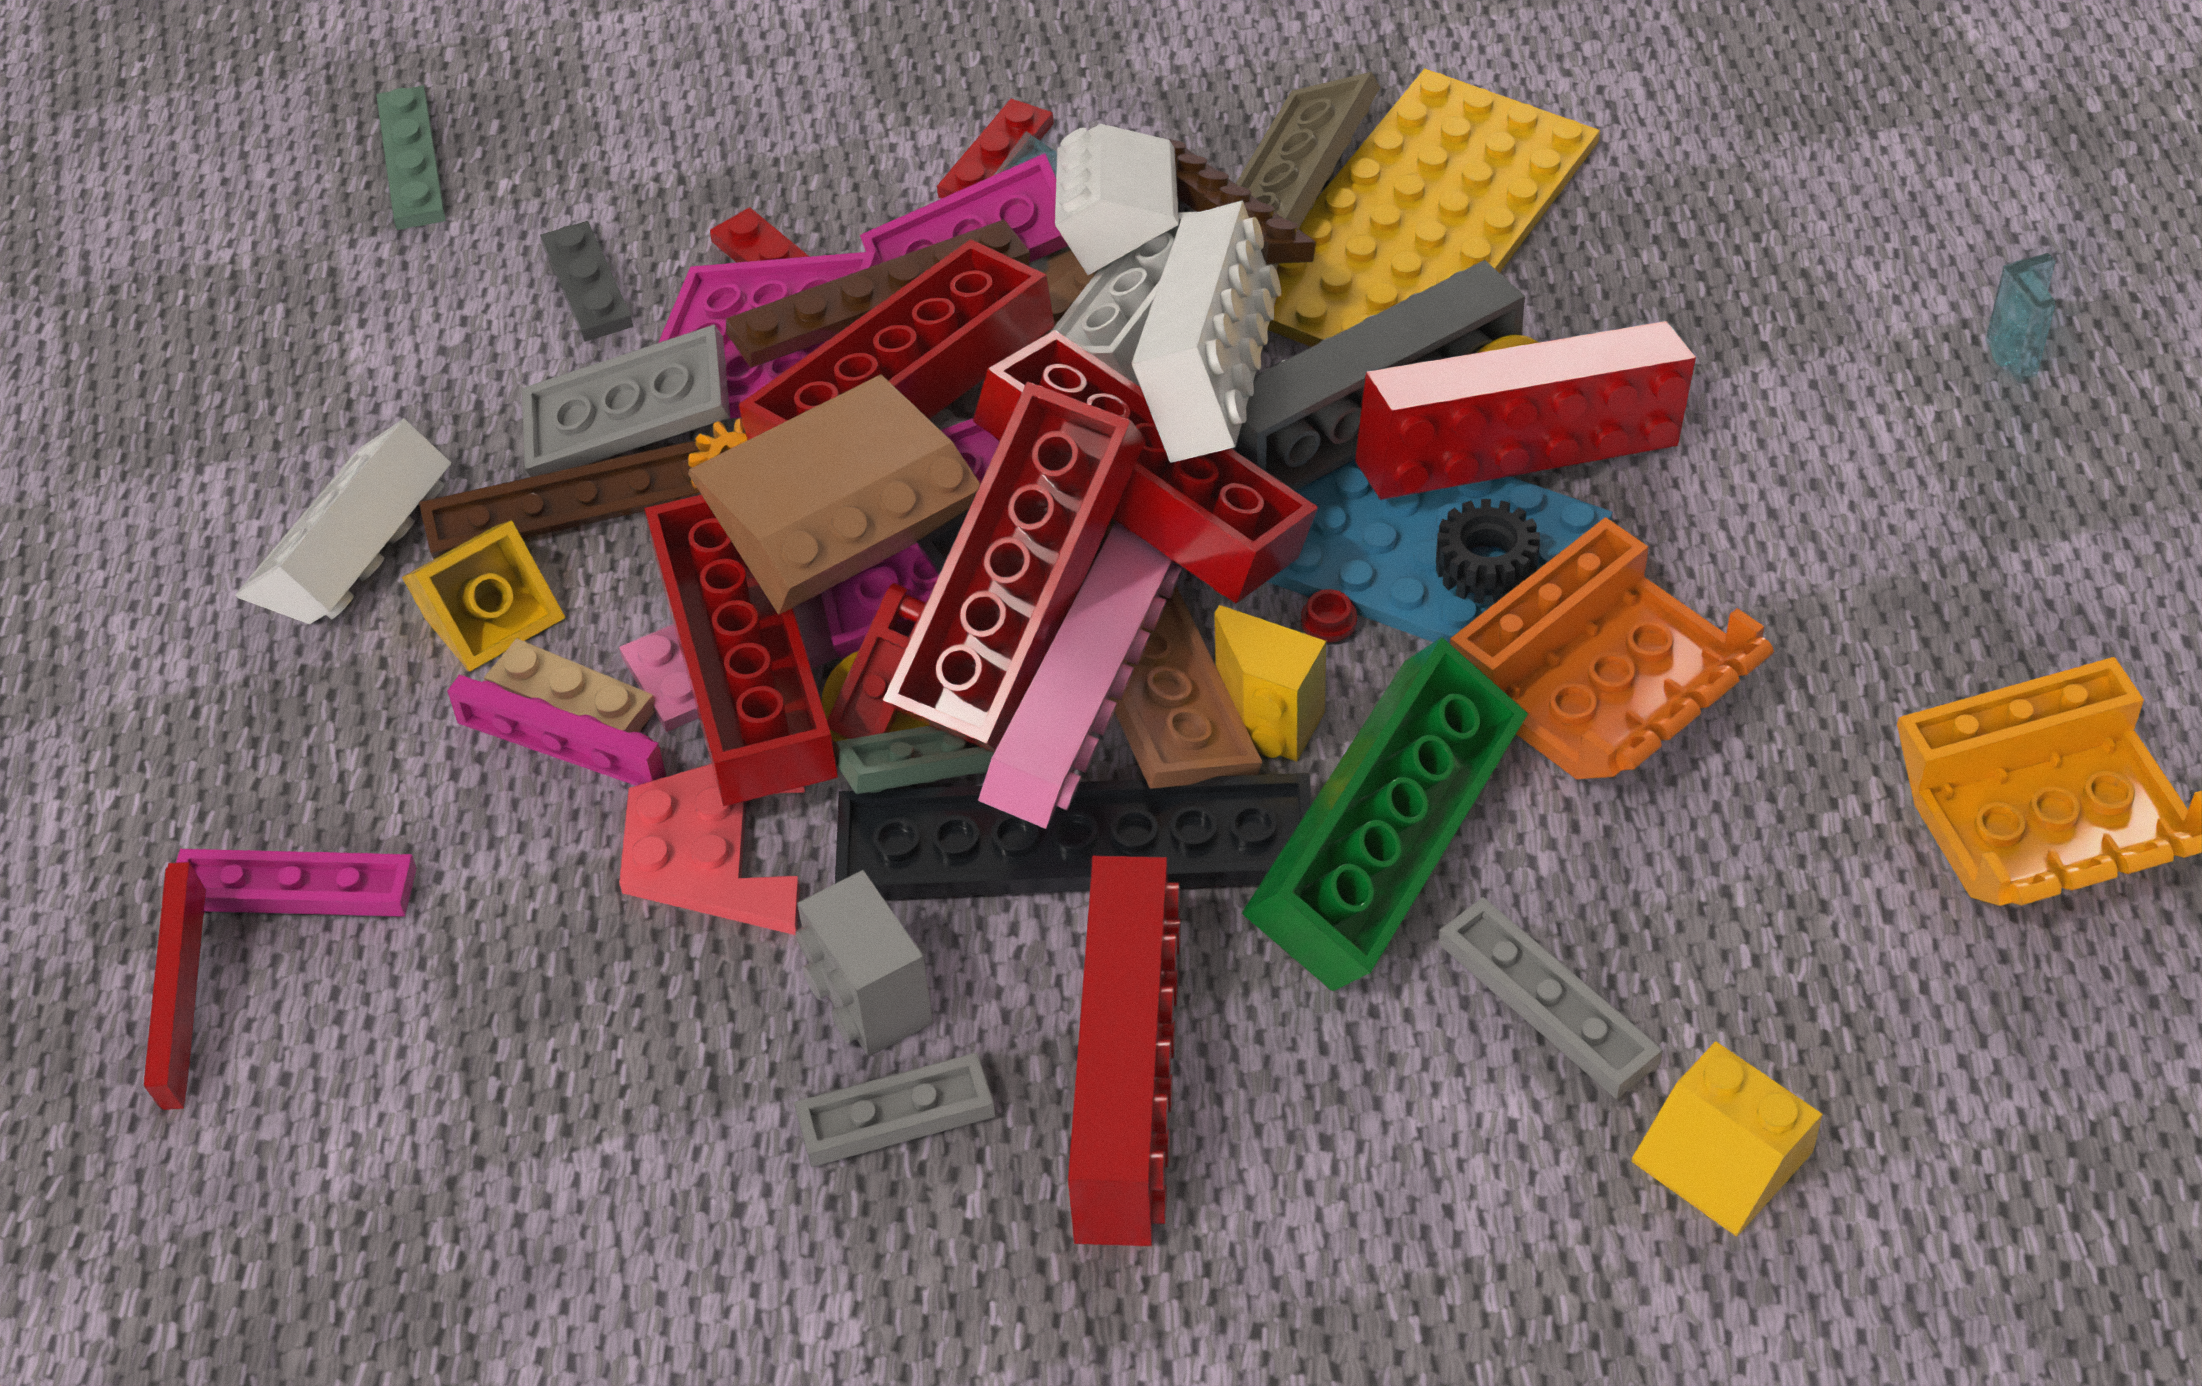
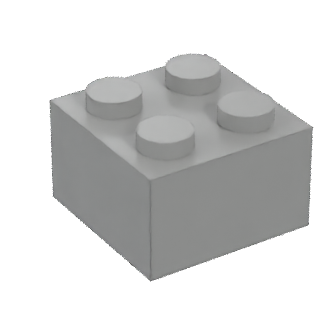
[795,870,933,1057]

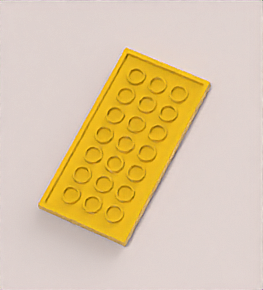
[1268,68,1600,347]

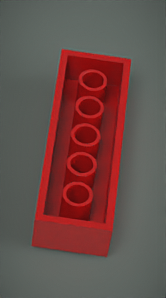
[738,239,1055,440]
[1355,321,1696,500]
[973,330,1318,604]
[883,381,1146,753]
[644,495,838,807]
[1068,856,1181,1246]

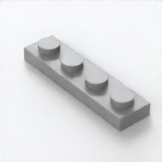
[1438,897,1663,1099]

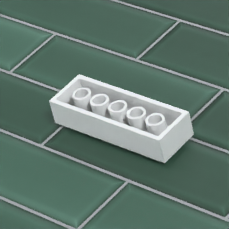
[1131,200,1281,463]

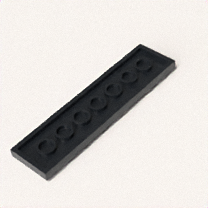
[835,773,1312,899]

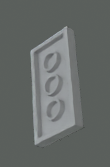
[522,324,730,477]

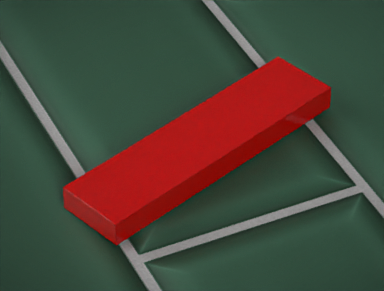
[143,862,206,1110]

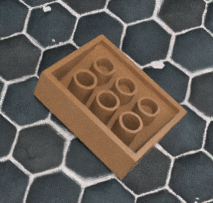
[688,375,980,615]

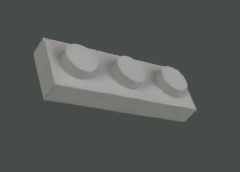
[794,1052,995,1167]

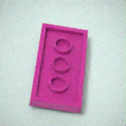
[860,153,1068,263]

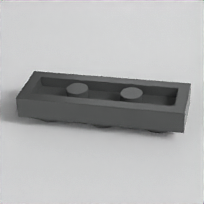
[540,221,633,342]

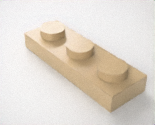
[484,638,655,733]

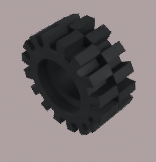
[1436,499,1540,604]

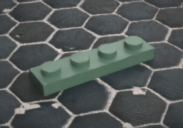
[376,85,446,230]

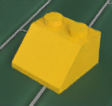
[402,520,566,672]
[1214,605,1326,762]
[1631,1041,1823,1237]

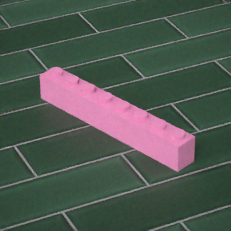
[978,521,1183,829]

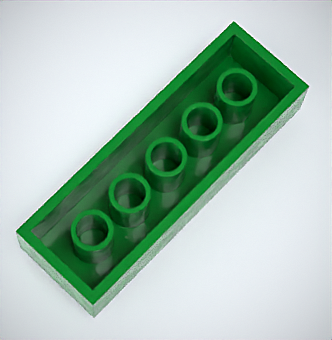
[1241,637,1528,991]

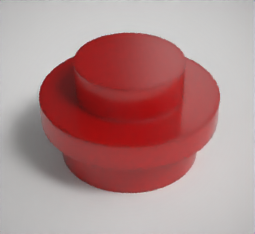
[1301,589,1357,642]

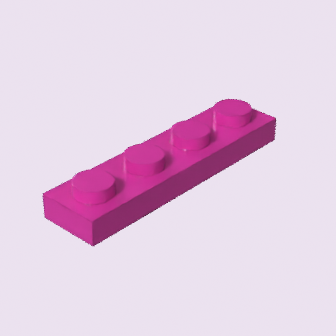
[447,674,666,786]
[176,849,417,917]

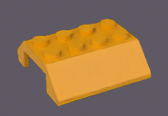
[1897,657,2202,906]

